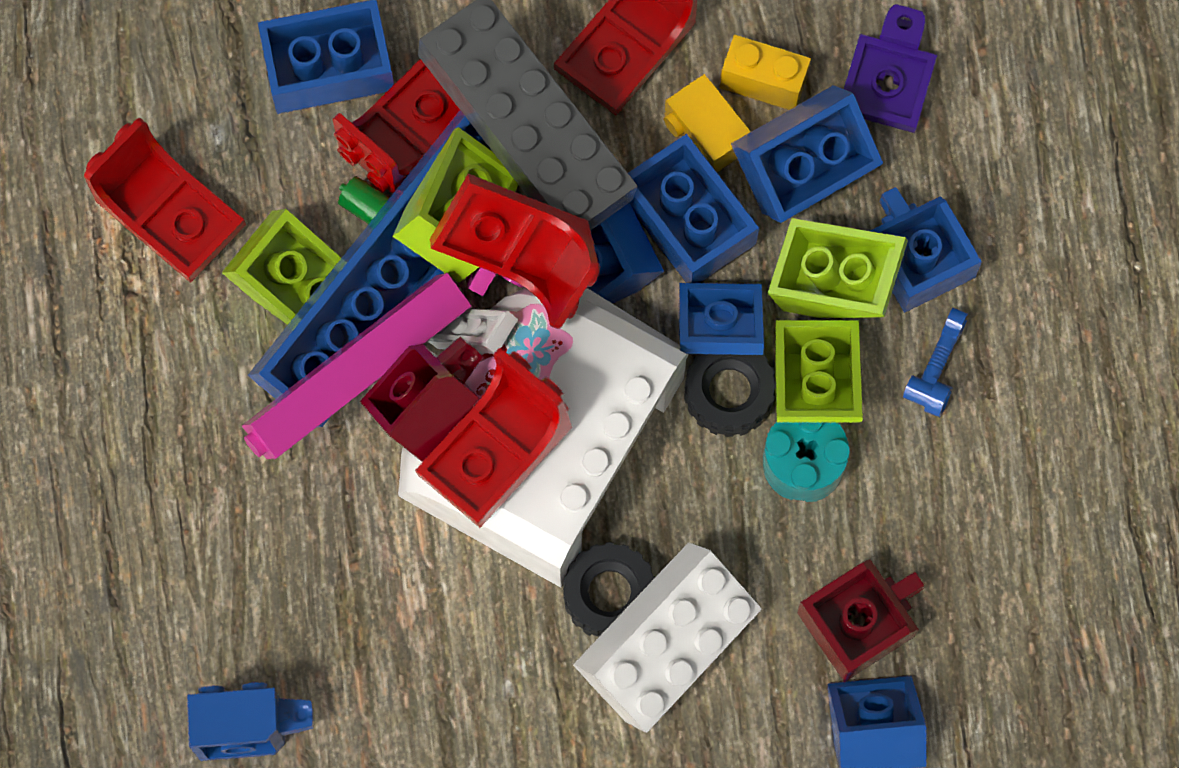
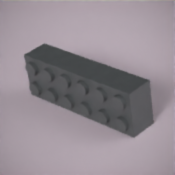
[418,0,637,230]

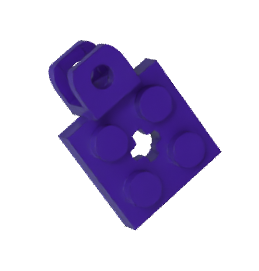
[844,4,937,133]

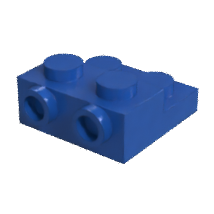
[679,283,764,355]

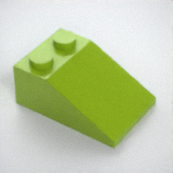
[392,127,518,283]
[222,209,341,325]
[768,218,908,318]
[775,320,863,422]

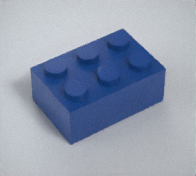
[257,0,394,114]
[731,85,884,223]
[628,134,759,283]

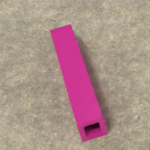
[241,273,471,459]

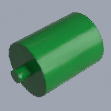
[338,176,390,224]

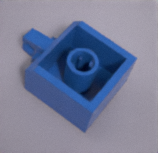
[870,187,982,313]
[187,682,314,761]

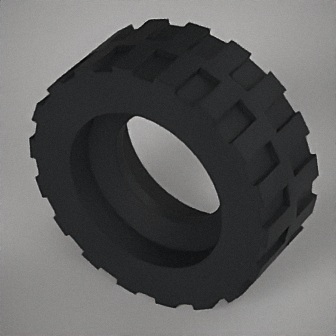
[684,354,776,437]
[563,542,655,638]

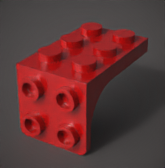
[554,0,697,116]
[332,59,460,194]
[84,118,246,283]
[429,174,600,329]
[415,348,573,528]

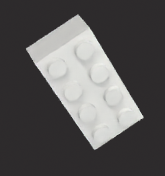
[573,542,762,733]

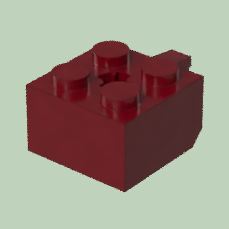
[360,337,483,462]
[797,559,925,683]

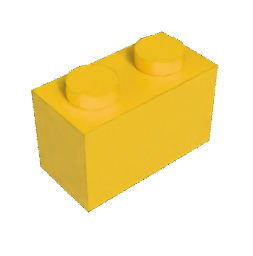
[720,34,811,110]
[663,74,751,172]

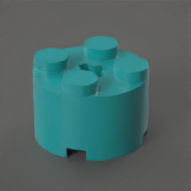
[763,421,850,502]

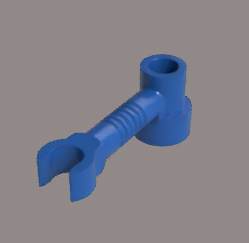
[903,308,968,418]

